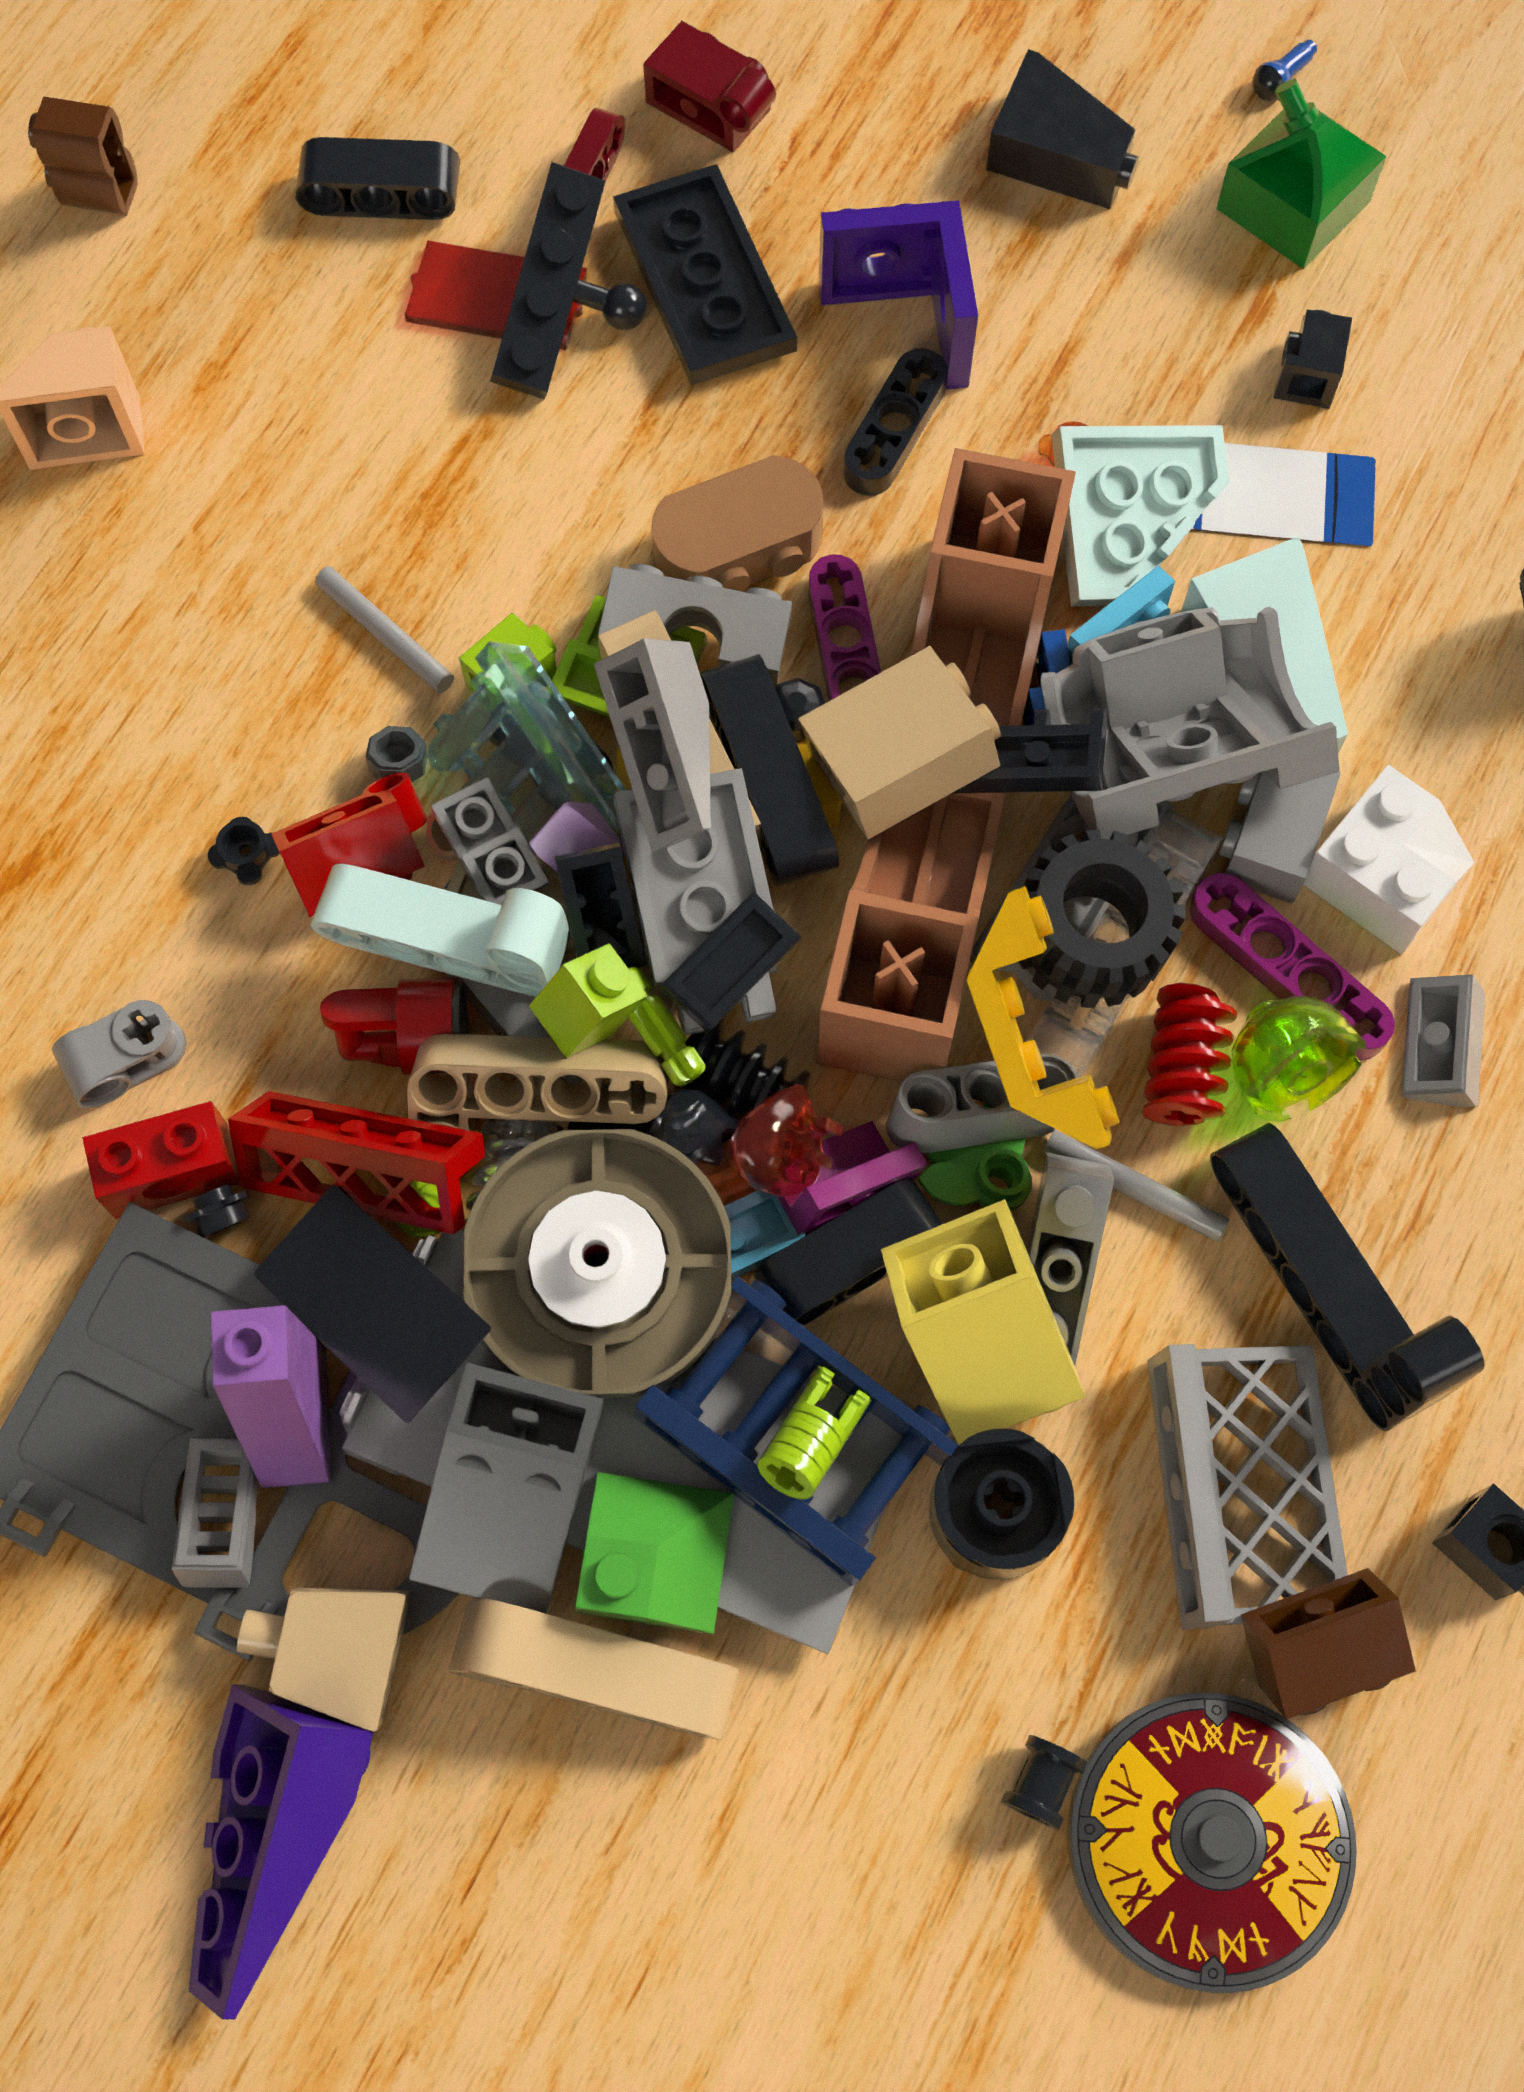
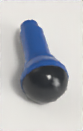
[1252,39,1317,101]

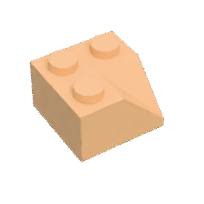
[0,326,145,470]

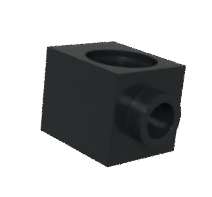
[1432,1483,1524,1600]

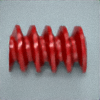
[1141,982,1237,1126]

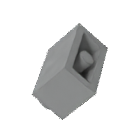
[1219,771,1341,904]

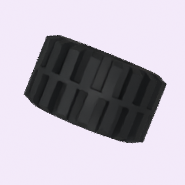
[1018,829,1186,1008]

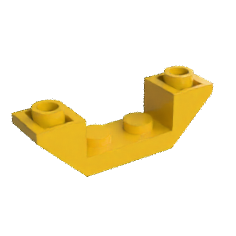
[966,886,1119,1149]

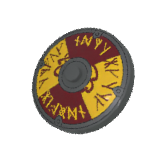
[1067,1692,1357,1993]

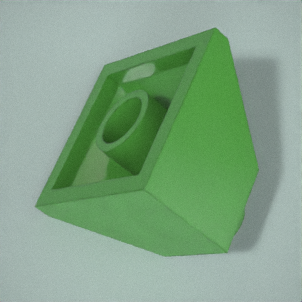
[575,1472,734,1634]

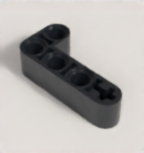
[699,654,839,887]

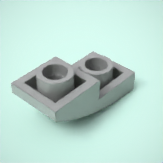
[431,777,549,905]

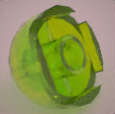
[1231,996,1366,1122]

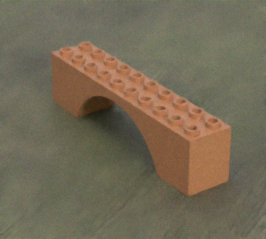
[817,448,1076,1082]

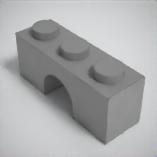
[598,564,792,687]

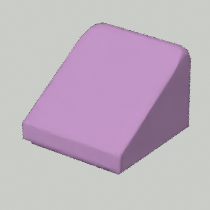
[529,802,625,873]

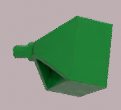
[1216,79,1387,269]

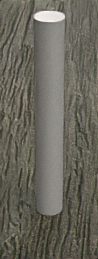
[315,566,454,693]
[1043,1129,1229,1242]

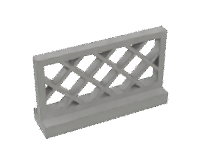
[1147,1344,1348,1630]

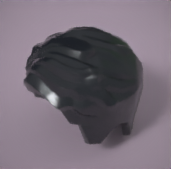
[639,1089,747,1166]

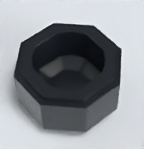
[775,678,825,742]

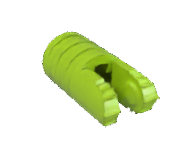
[757,1366,872,1499]

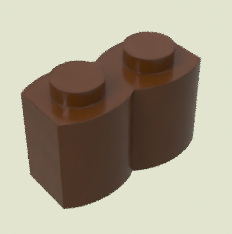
[28,96,138,215]

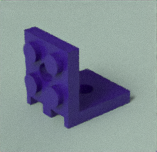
[818,200,978,389]

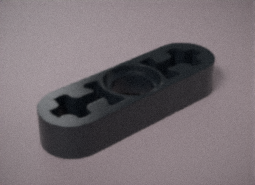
[844,348,947,496]

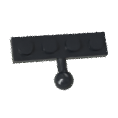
[490,162,647,400]

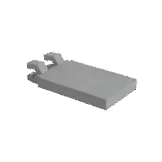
[613,768,784,1035]

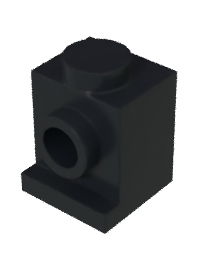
[1273,309,1352,409]

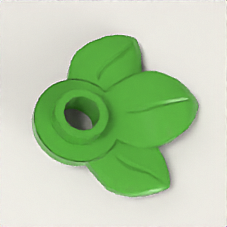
[918,1103,1032,1211]

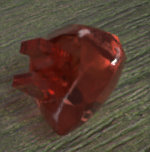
[729,1084,844,1197]

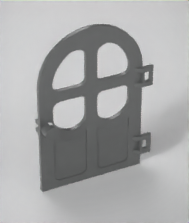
[0,1202,459,1661]

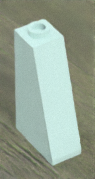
[1181,537,1348,753]

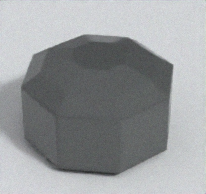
[366,726,428,782]

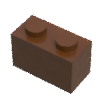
[1241,1568,1416,1719]

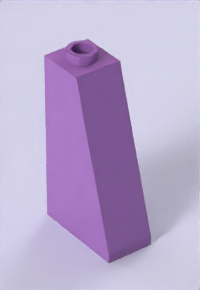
[211,1306,332,1488]

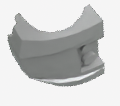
[1041,607,1340,840]

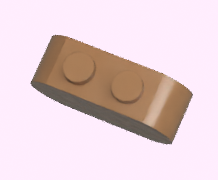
[651,455,824,592]

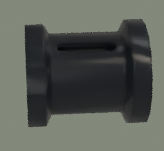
[1001,1735,1087,1830]

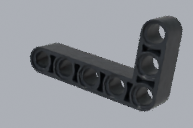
[1210,1123,1485,1431]

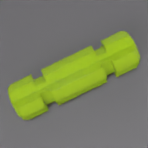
[629,967,706,1086]

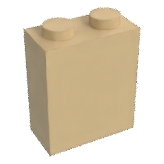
[798,646,1001,839]

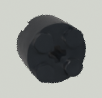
[929,1428,1074,1580]

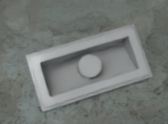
[1401,974,1485,1107]

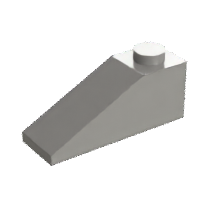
[594,638,711,852]

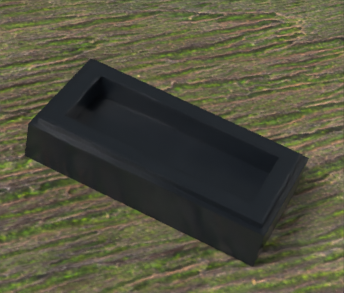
[660,891,801,1033]

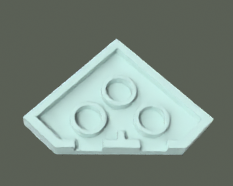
[1051,425,1229,607]

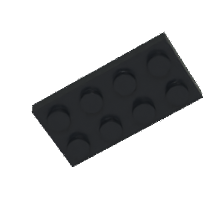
[613,164,797,385]

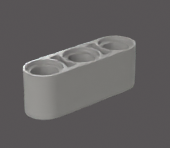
[886,1054,1078,1154]

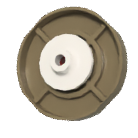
[464,1129,731,1398]

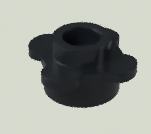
[208,817,280,885]
[183,1184,250,1238]

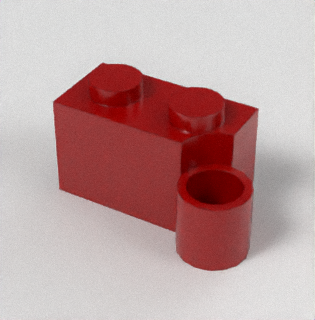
[271,772,427,917]

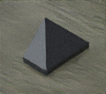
[555,842,646,969]

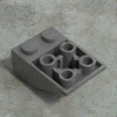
[409,1362,604,1614]

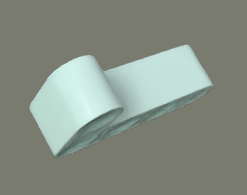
[310,864,571,997]

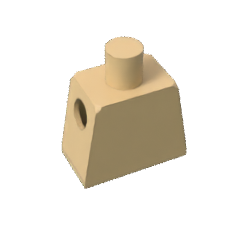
[237,1587,412,1731]

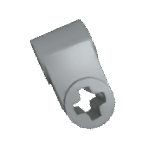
[52,1000,187,1109]

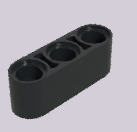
[295,137,460,220]
[752,1177,942,1326]

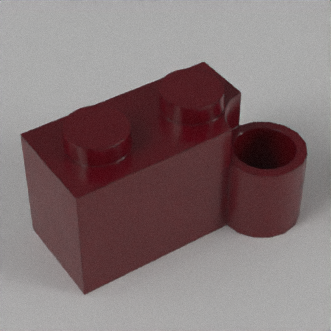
[643,20,776,153]

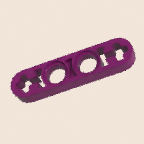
[809,554,881,702]
[1189,873,1395,1060]

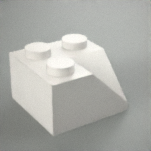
[1303,765,1475,955]

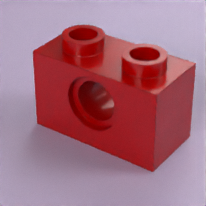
[82,1101,240,1219]

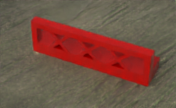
[228,1091,485,1235]

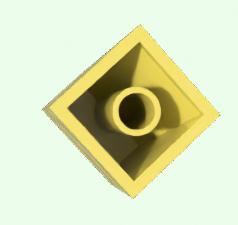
[881,1199,1085,1446]

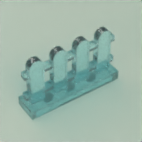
[428,641,626,855]

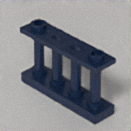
[633,1276,958,1587]

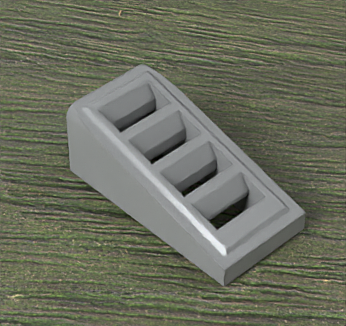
[171,1438,258,1588]

